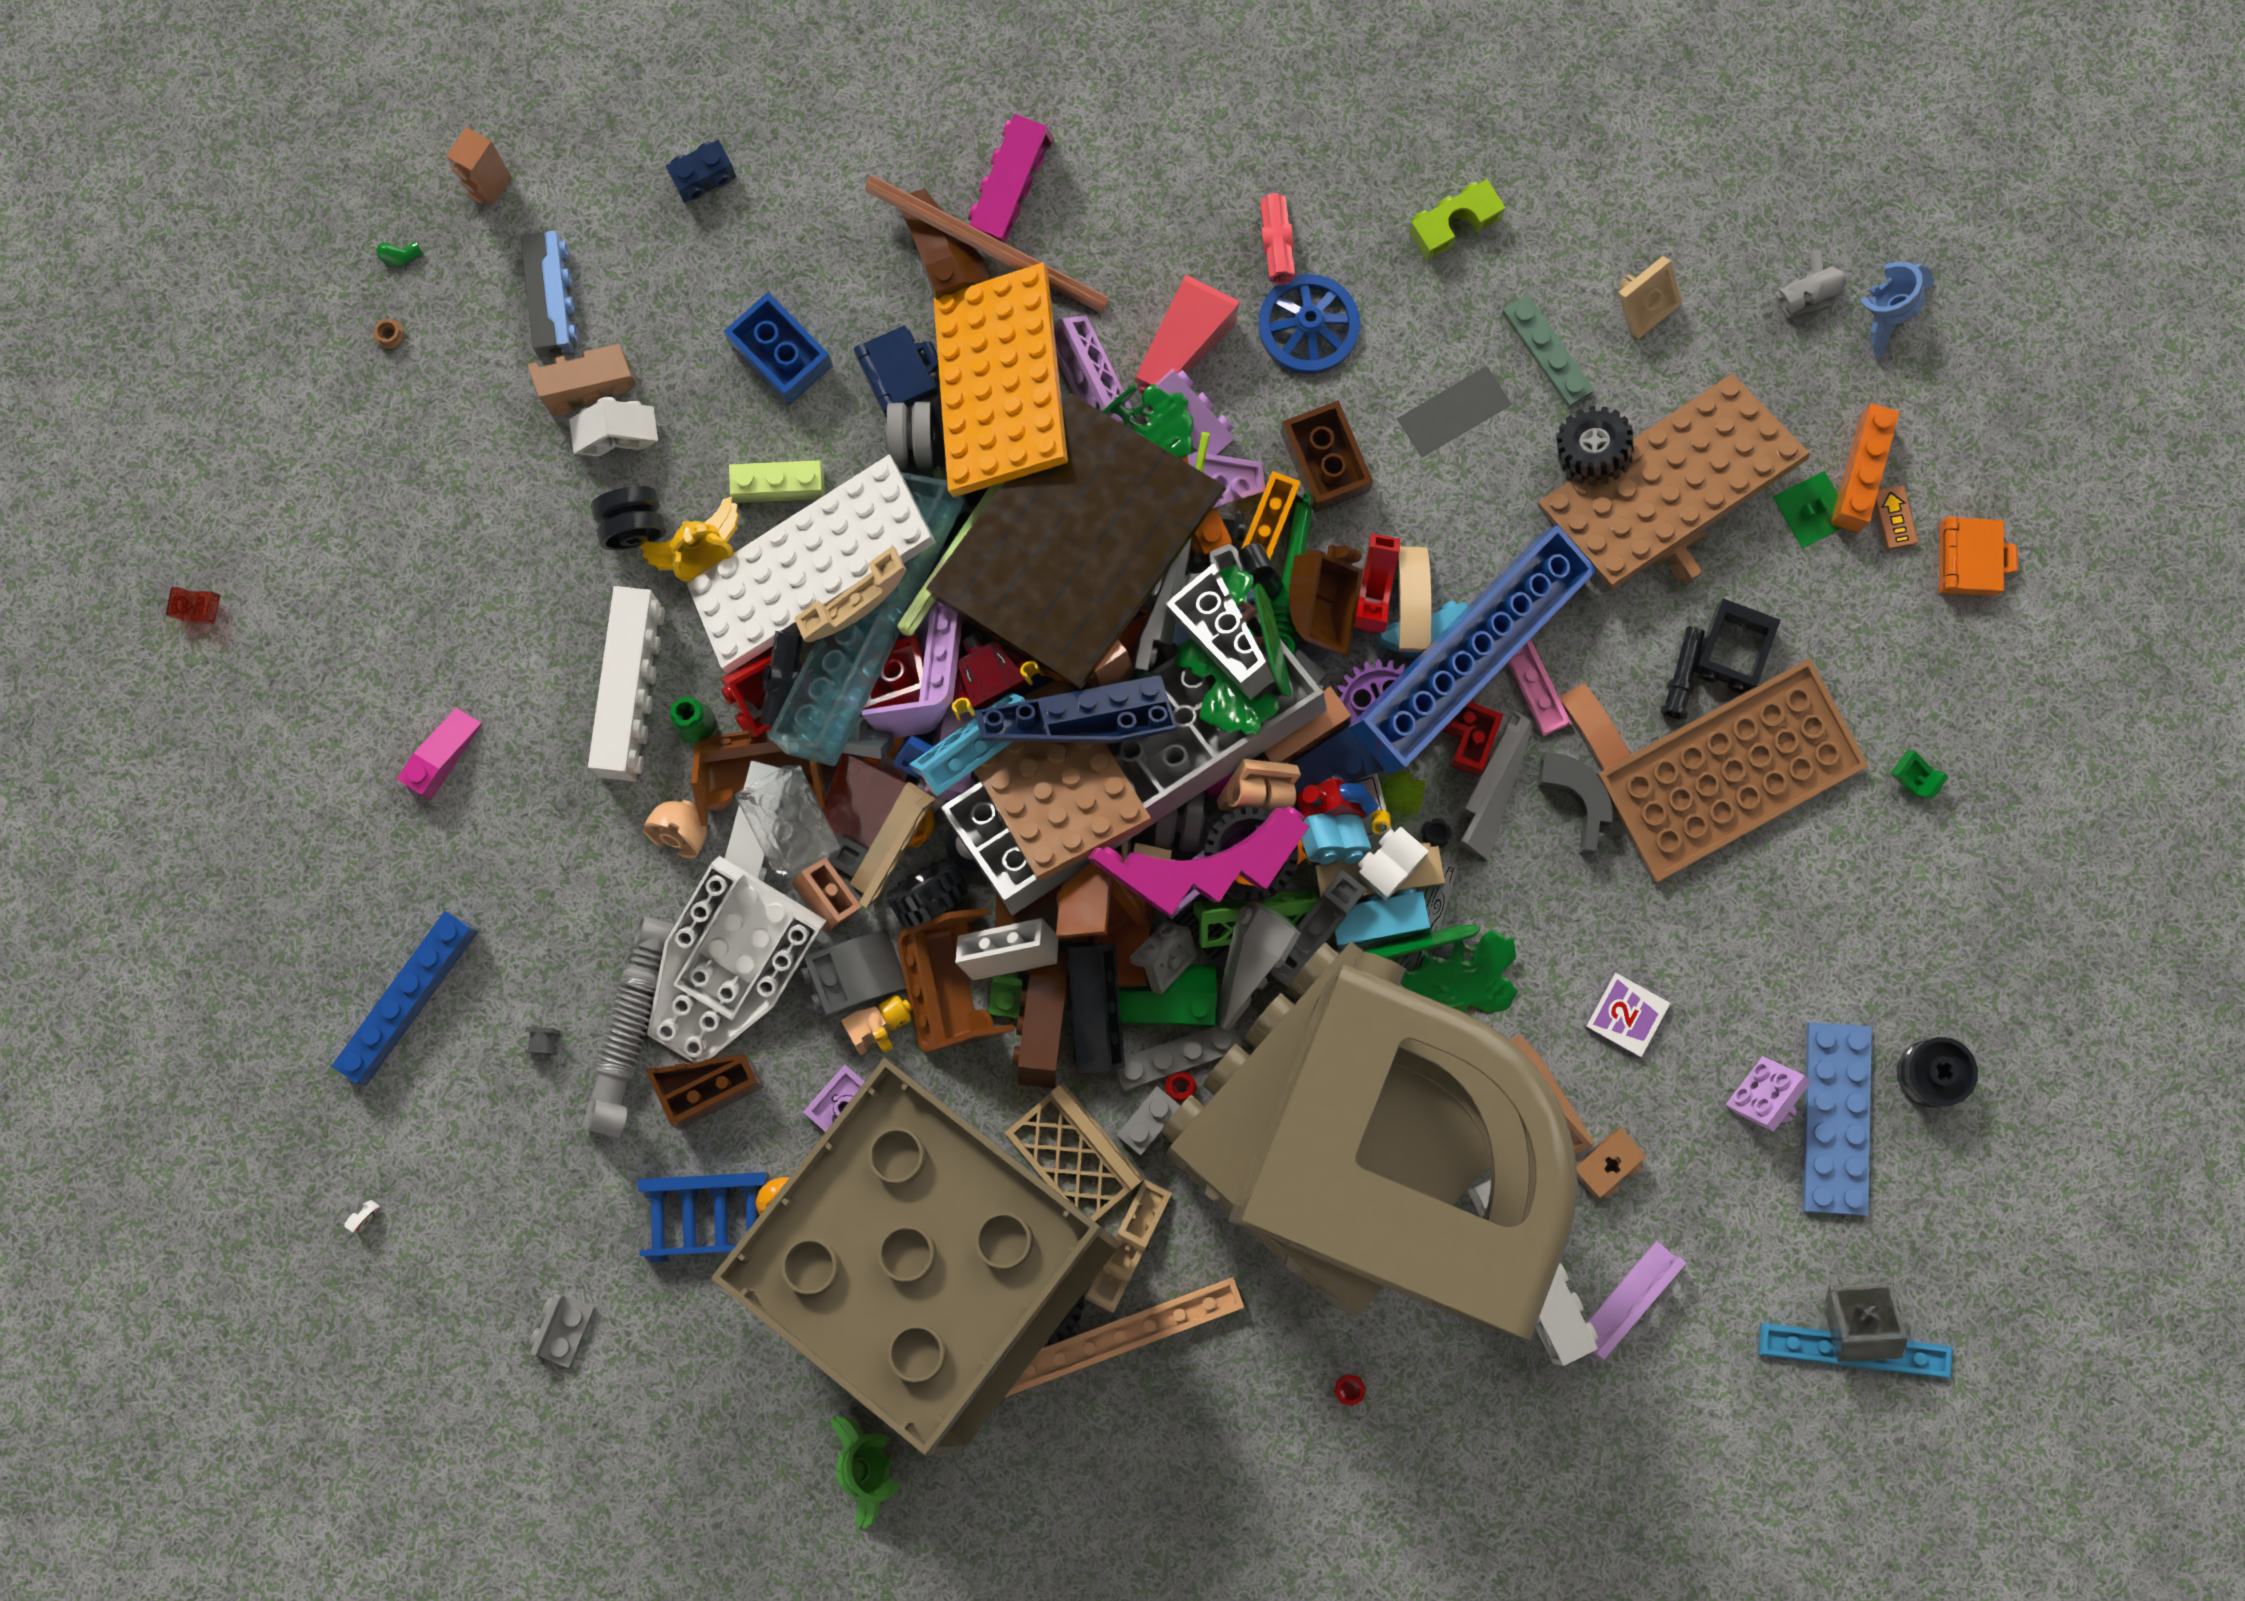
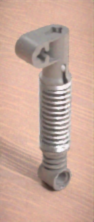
[582,915,674,1138]

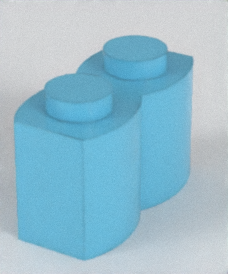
[1301,814,1372,865]

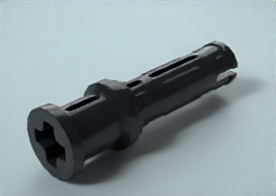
[1660,626,1705,720]

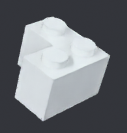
[569,397,658,456]

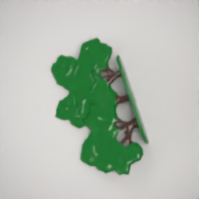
[1174,565,1291,735]

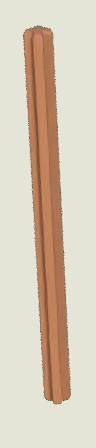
[865,176,1108,312]

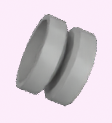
[886,402,934,470]

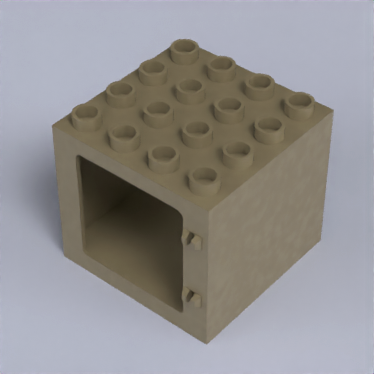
[1160,941,1489,1316]
[711,1057,1122,1455]

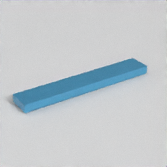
[1758,1323,1953,1379]

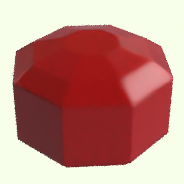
[1333,1373,1366,1406]

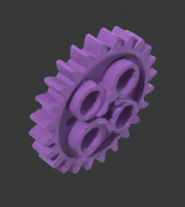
[1336,659,1405,730]

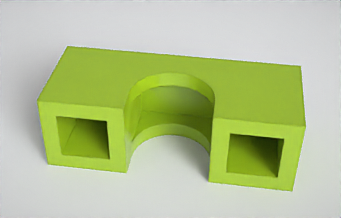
[1408,179,1506,260]

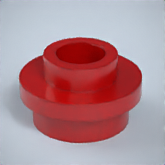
[1165,1072,1196,1103]

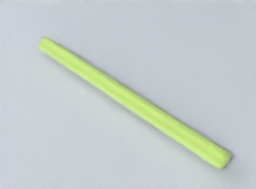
[897,482,1005,636]

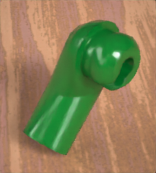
[376,241,423,267]

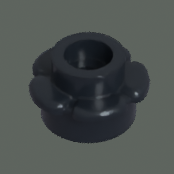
[1421,818,1452,848]

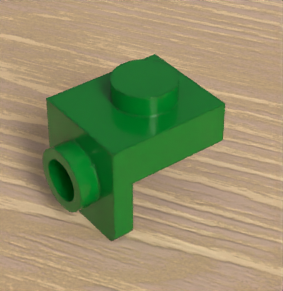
[1890,750,1948,799]

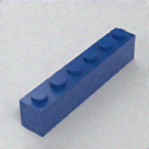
[331,911,478,1086]

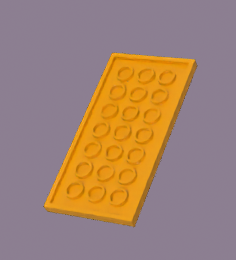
[933,262,1068,497]

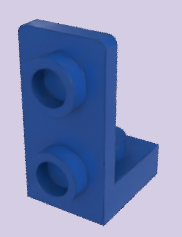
[893,731,934,779]

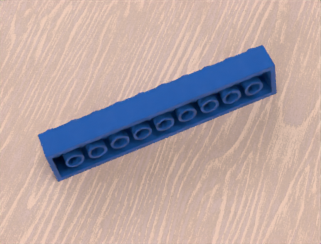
[1348,524,1597,774]

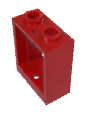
[720,650,816,737]

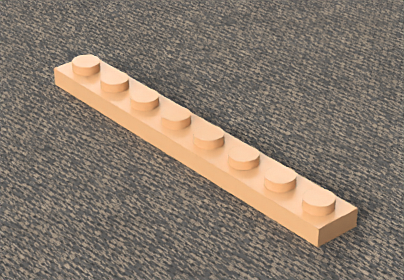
[1005,1277,1244,1397]

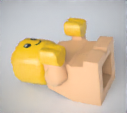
[841,995,912,1055]

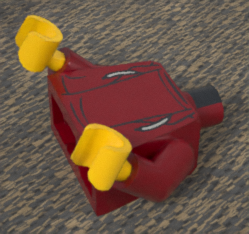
[952,634,1044,721]

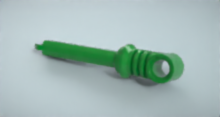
[1270,493,1313,654]

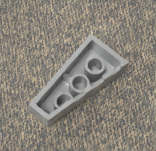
[1165,564,1275,700]

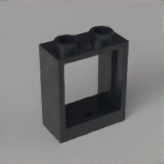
[1695,598,1781,694]

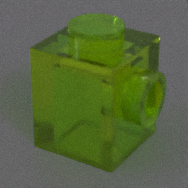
[1380,771,1426,816]

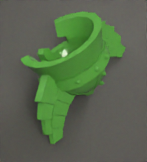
[831,1414,901,1529]

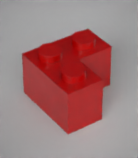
[1441,701,1504,777]

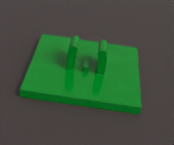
[1772,471,1842,548]

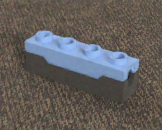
[520,230,578,357]

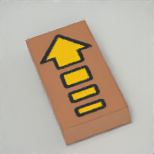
[1875,485,1918,550]

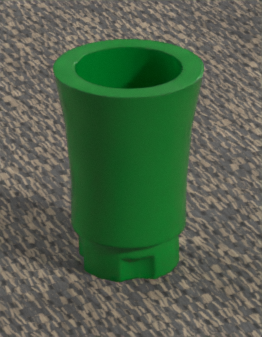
[670,697,716,743]

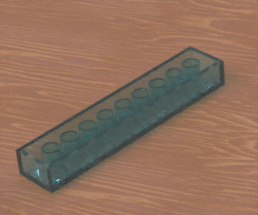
[768,472,964,766]

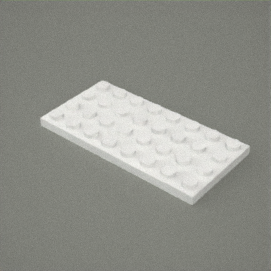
[687,454,936,674]

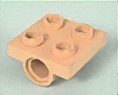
[1217,759,1301,812]

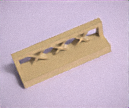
[850,782,935,908]

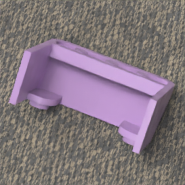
[862,601,963,738]

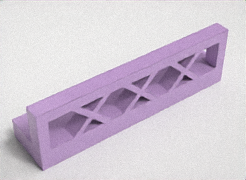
[1054,315,1133,422]
[1586,1241,1686,1360]

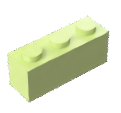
[729,460,825,503]

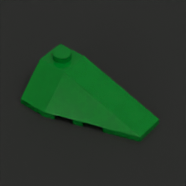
[1119,964,1216,1027]

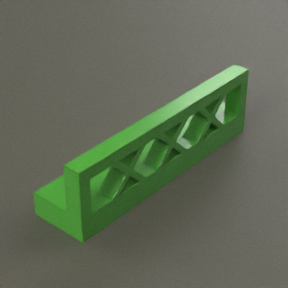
[1194,889,1320,948]

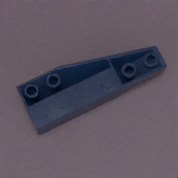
[975,675,1177,743]

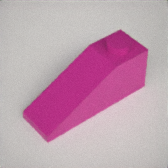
[397,708,482,800]

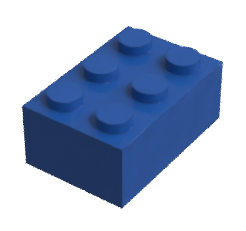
[724,292,833,405]

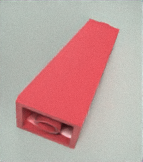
[1135,275,1239,395]

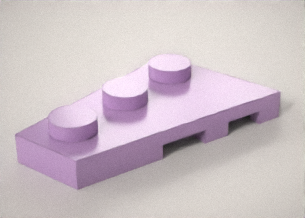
[1188,452,1265,508]

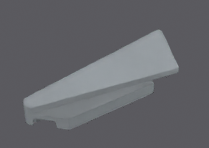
[1458,711,1534,860]

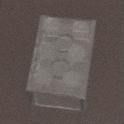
[734,765,840,878]

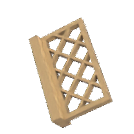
[1005,1083,1144,1221]

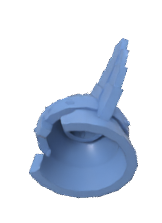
[1860,262,1935,359]

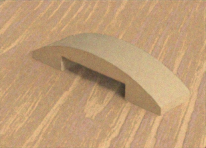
[794,546,906,642]
[1397,547,1431,652]

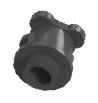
[525,1027,560,1061]

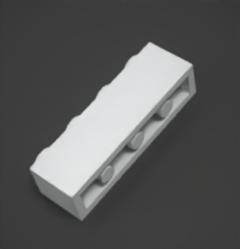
[724,761,791,882]

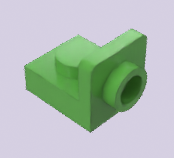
[988,973,1024,1019]

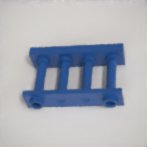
[638,1172,769,1262]

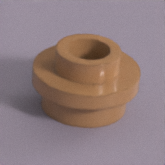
[374,319,405,349]

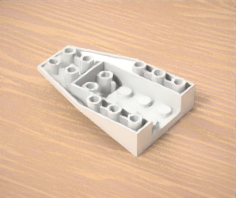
[647,856,827,1063]

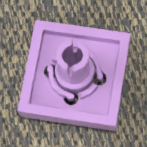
[1726,1056,1811,1132]
[803,1065,865,1132]

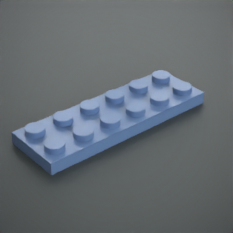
[1803,1022,1872,1215]

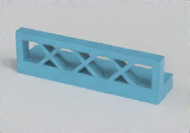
[909,692,1025,796]

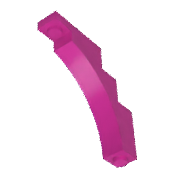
[1087,806,1309,915]

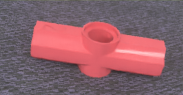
[1260,193,1295,285]

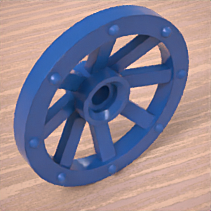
[1258,274,1360,374]

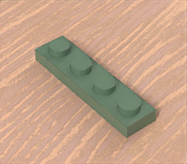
[1502,294,1595,408]

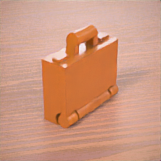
[1939,516,2018,596]

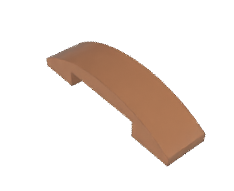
[1559,683,1631,770]

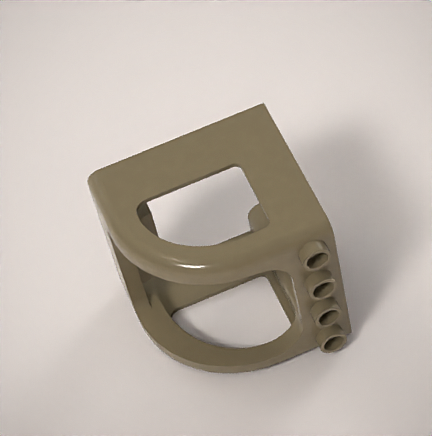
[1228,952,1577,1341]

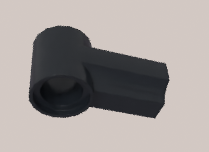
[1238,543,1284,599]

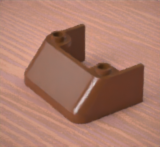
[691,731,825,826]
[1056,851,1153,988]
[898,908,1014,1052]

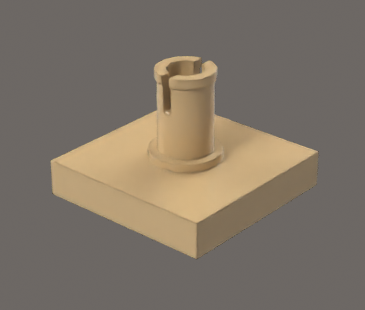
[1618,256,1683,339]

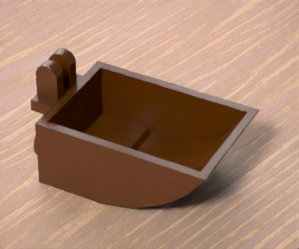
[1289,545,1363,658]

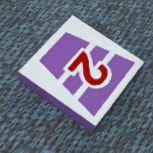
[1585,972,1670,1058]

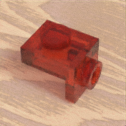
[166,587,221,624]

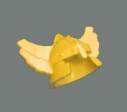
[640,497,740,582]

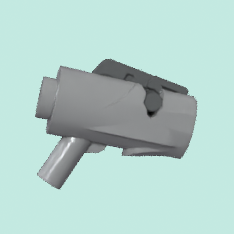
[1776,250,1846,318]

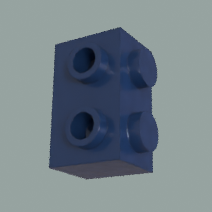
[665,139,736,203]

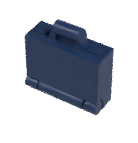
[854,325,939,417]

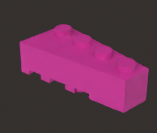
[968,114,1054,243]

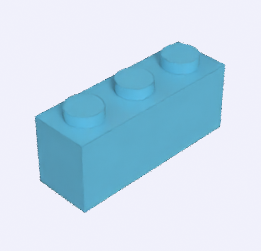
[1335,888,1431,950]

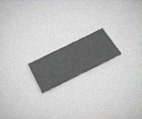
[1396,366,1512,458]

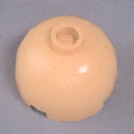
[643,800,707,858]

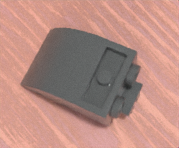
[796,931,907,1020]

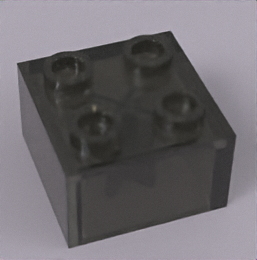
[1824,1282,1908,1362]

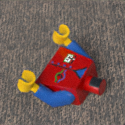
[1295,778,1391,865]

